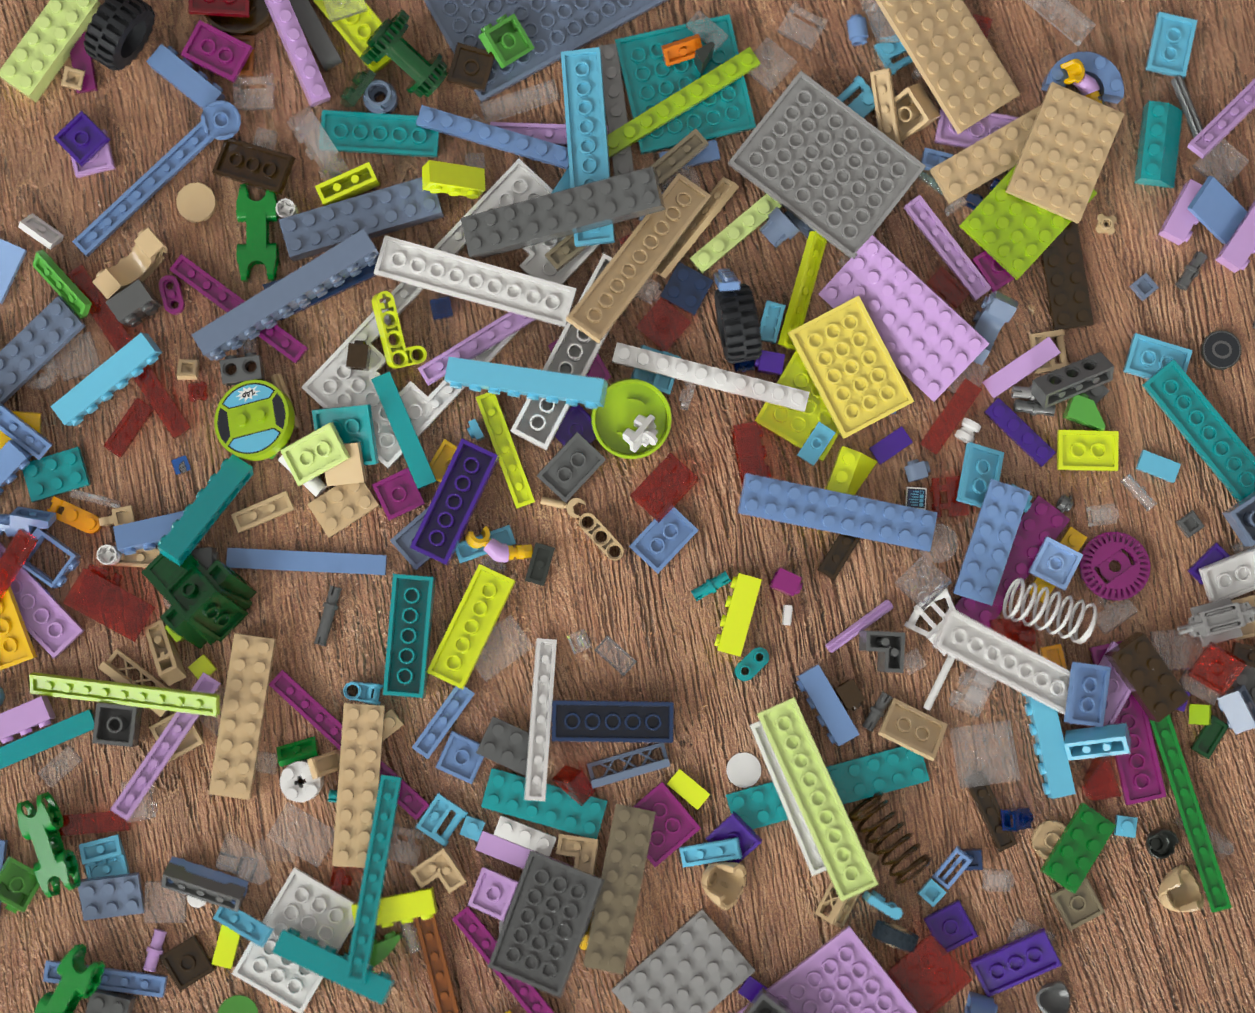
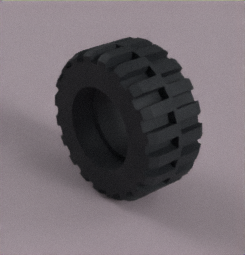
[84,0,155,70]
[714,284,762,364]

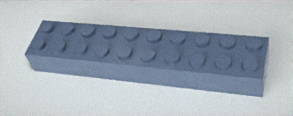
[192,229,379,361]

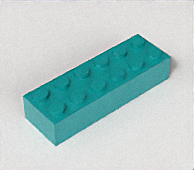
[383,574,436,698]

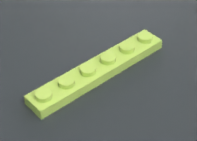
[689,194,783,274]

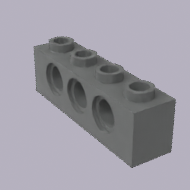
[1031,352,1114,409]

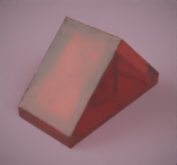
[552,765,595,806]

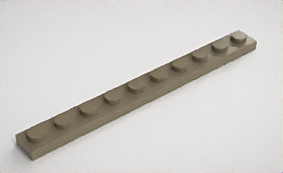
[545,128,709,271]

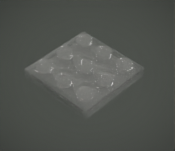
[950,720,1021,789]

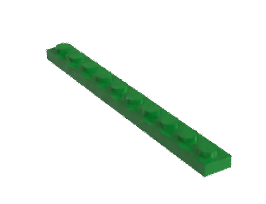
[1150,714,1232,913]

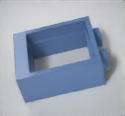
[13,528,81,588]

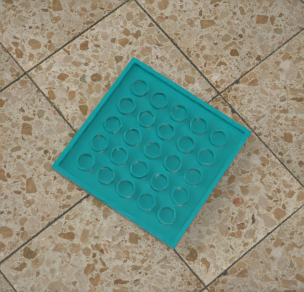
[615,14,756,155]

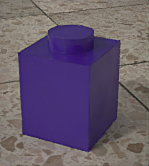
[754,350,785,376]

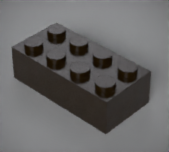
[1104,631,1190,722]

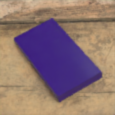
[970,928,1062,998]

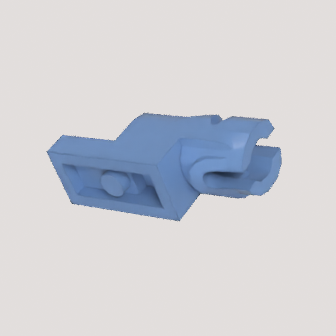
[0,506,56,539]

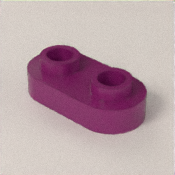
[159,275,185,315]

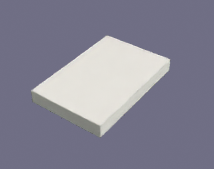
[1199,547,1255,603]

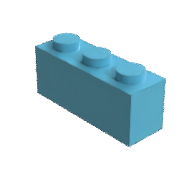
[1064,723,1131,761]

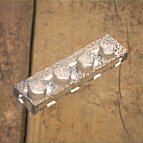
[479,79,560,124]

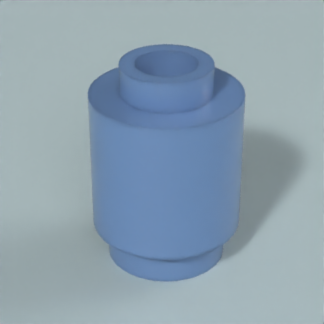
[847,14,869,46]

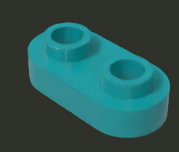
[735,647,769,681]

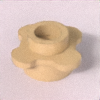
[1095,214,1116,235]

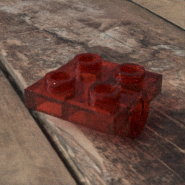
[989,616,1036,651]

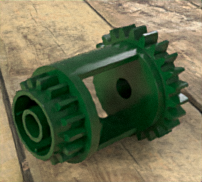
[360,10,448,98]

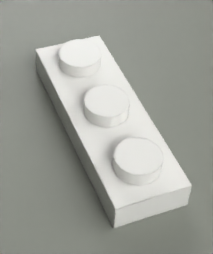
[493,815,557,857]

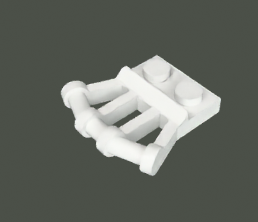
[904,587,958,656]

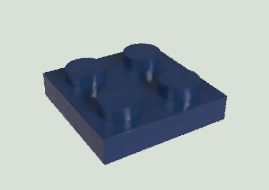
[660,262,714,316]

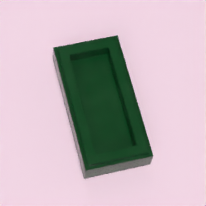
[1190,714,1229,759]

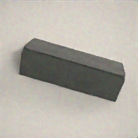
[694,42,714,74]

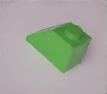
[1062,393,1106,431]

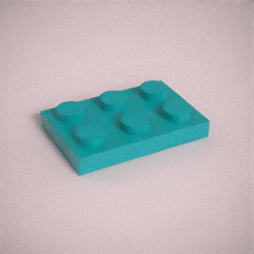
[22,447,91,503]

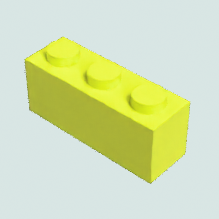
[422,160,485,199]
[315,162,380,206]

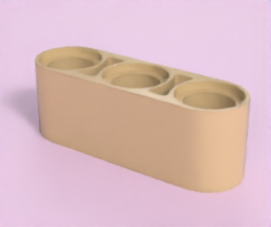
[579,513,624,561]

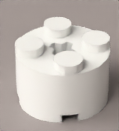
[280,760,324,802]

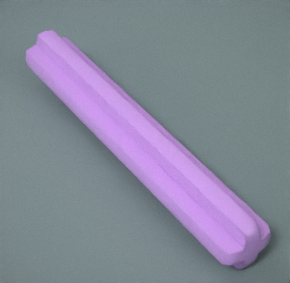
[825,600,893,653]

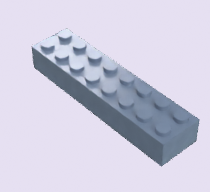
[279,177,444,262]

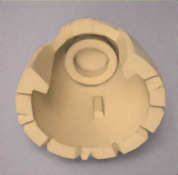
[701,862,747,910]
[1158,865,1204,912]

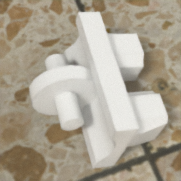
[623,414,658,453]

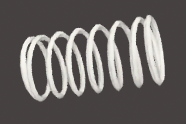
[1003,578,1097,644]

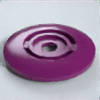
[1079,532,1150,601]

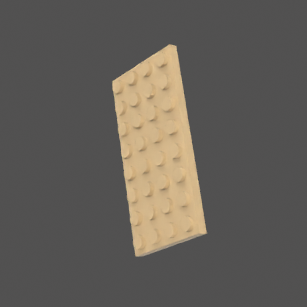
[875,0,1020,134]

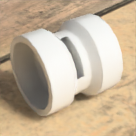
[276,198,299,219]
[954,418,981,443]
[96,545,122,565]

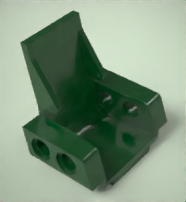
[141,553,257,649]

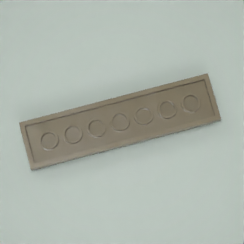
[583,804,656,975]

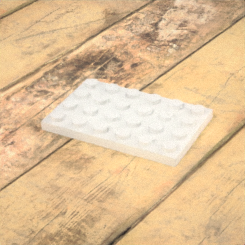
[232,867,356,1013]

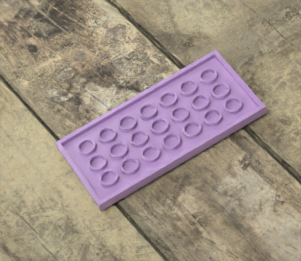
[818,235,990,402]

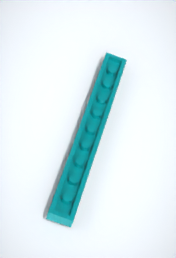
[344,775,402,984]

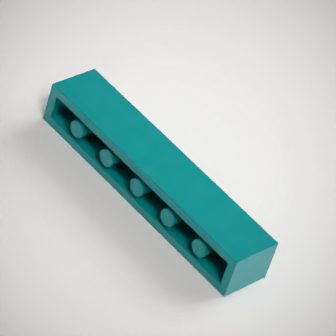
[158,454,254,566]
[272,927,395,1005]

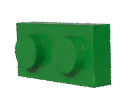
[276,736,319,767]

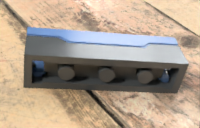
[161,856,249,912]

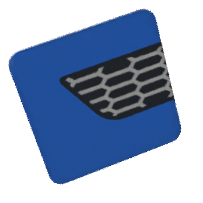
[171,455,191,475]

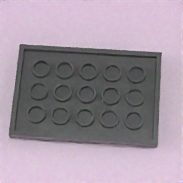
[488,851,605,998]

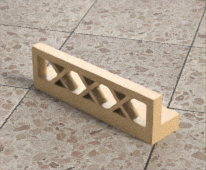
[98,648,170,717]
[814,848,879,928]

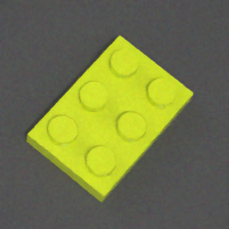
[1057,430,1119,471]

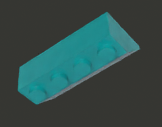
[1134,100,1183,188]

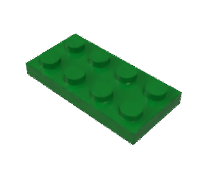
[1040,803,1116,894]

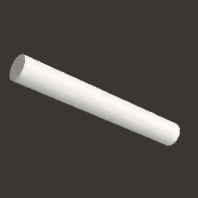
[923,655,955,711]

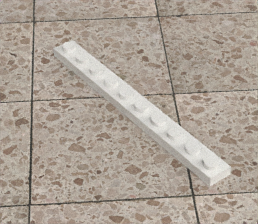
[612,342,810,412]

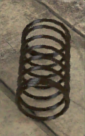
[848,792,931,885]

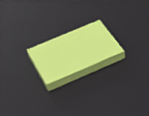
[280,422,351,486]

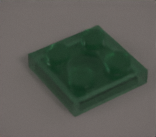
[339,69,377,107]

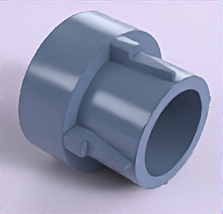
[363,79,398,114]
[759,207,800,248]

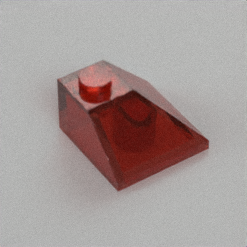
[1081,756,1121,801]

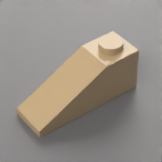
[144,619,187,686]

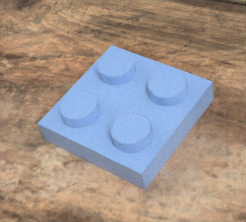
[1028,536,1083,591]

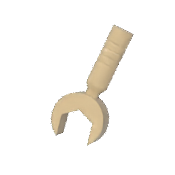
[540,496,586,518]

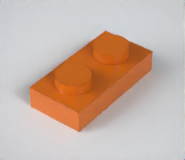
[661,34,702,67]

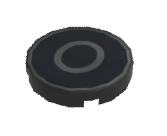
[1200,330,1241,370]

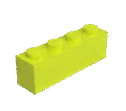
[714,573,762,657]
[351,887,438,928]

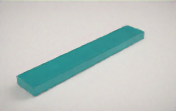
[371,371,437,489]
[0,709,95,769]

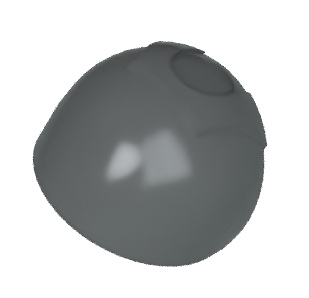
[1036,981,1070,1013]

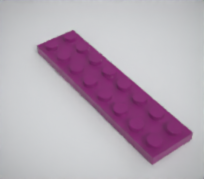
[954,495,1071,628]
[1089,640,1167,805]

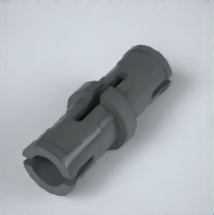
[1175,251,1208,291]
[1013,399,1056,416]
[861,691,893,732]

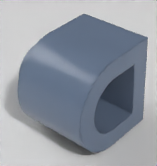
[904,459,931,483]

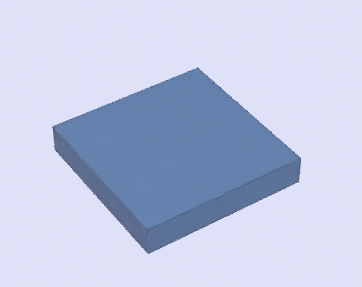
[435,731,484,784]

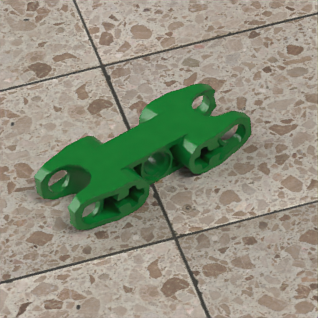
[236,184,279,282]
[16,792,81,898]
[34,943,105,1013]

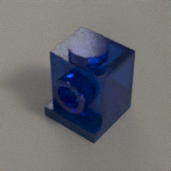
[1001,807,1033,831]

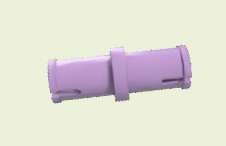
[143,929,167,972]

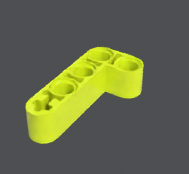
[372,291,427,369]

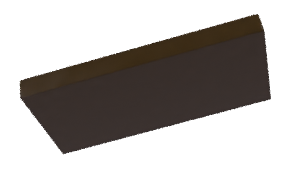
[212,138,296,195]

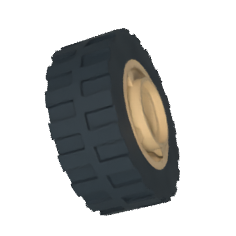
[871,920,919,953]

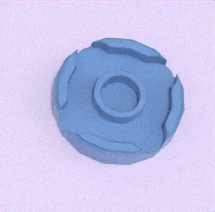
[201,100,241,140]

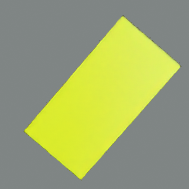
[667,768,710,810]
[212,924,241,969]

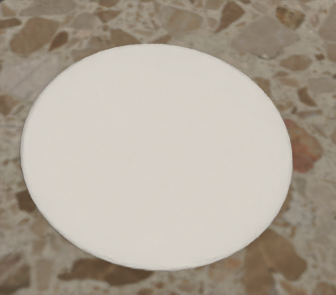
[726,752,761,788]

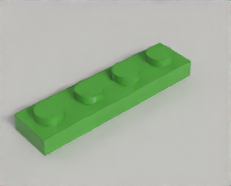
[32,250,92,319]

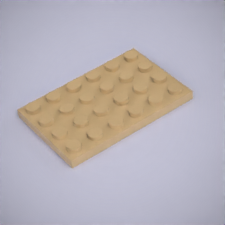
[1005,82,1124,224]

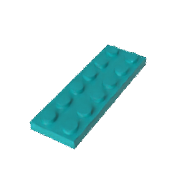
[319,110,440,158]
[481,768,608,839]

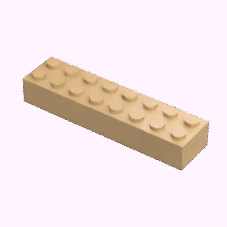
[209,633,277,800]

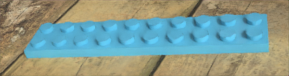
[561,47,615,247]

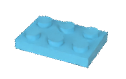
[1145,12,1197,79]
[1123,333,1193,379]
[956,442,1004,508]

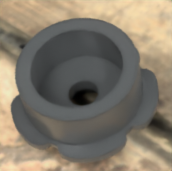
[1056,494,1074,513]

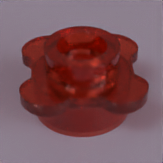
[187,381,208,402]

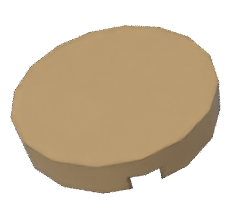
[176,183,217,223]
[1031,820,1066,860]

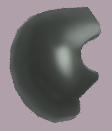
[1145,828,1179,859]

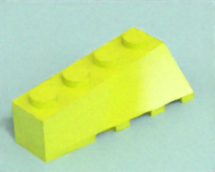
[825,446,877,495]

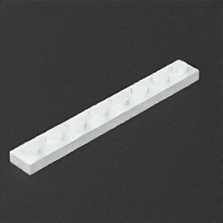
[524,638,557,801]

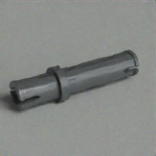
[314,585,342,646]

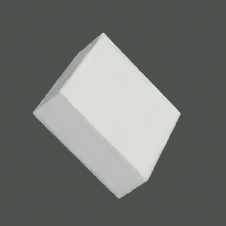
[782,605,793,625]

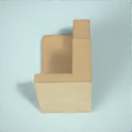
[410,846,468,894]

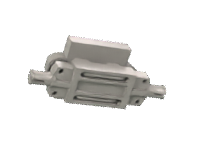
[1177,598,1255,647]

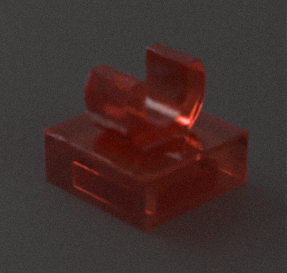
[329,866,353,891]

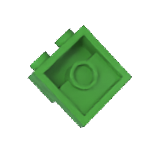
[478,14,535,68]
[0,857,40,914]

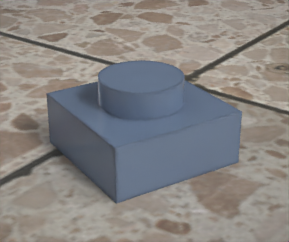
[1129,273,1159,301]

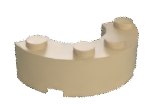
[93,227,167,300]

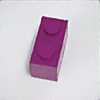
[769,567,803,597]

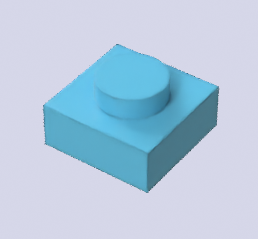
[467,419,485,442]
[459,815,486,841]
[1113,815,1138,838]
[917,878,947,907]

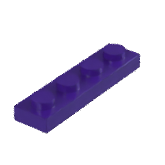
[983,398,1056,467]

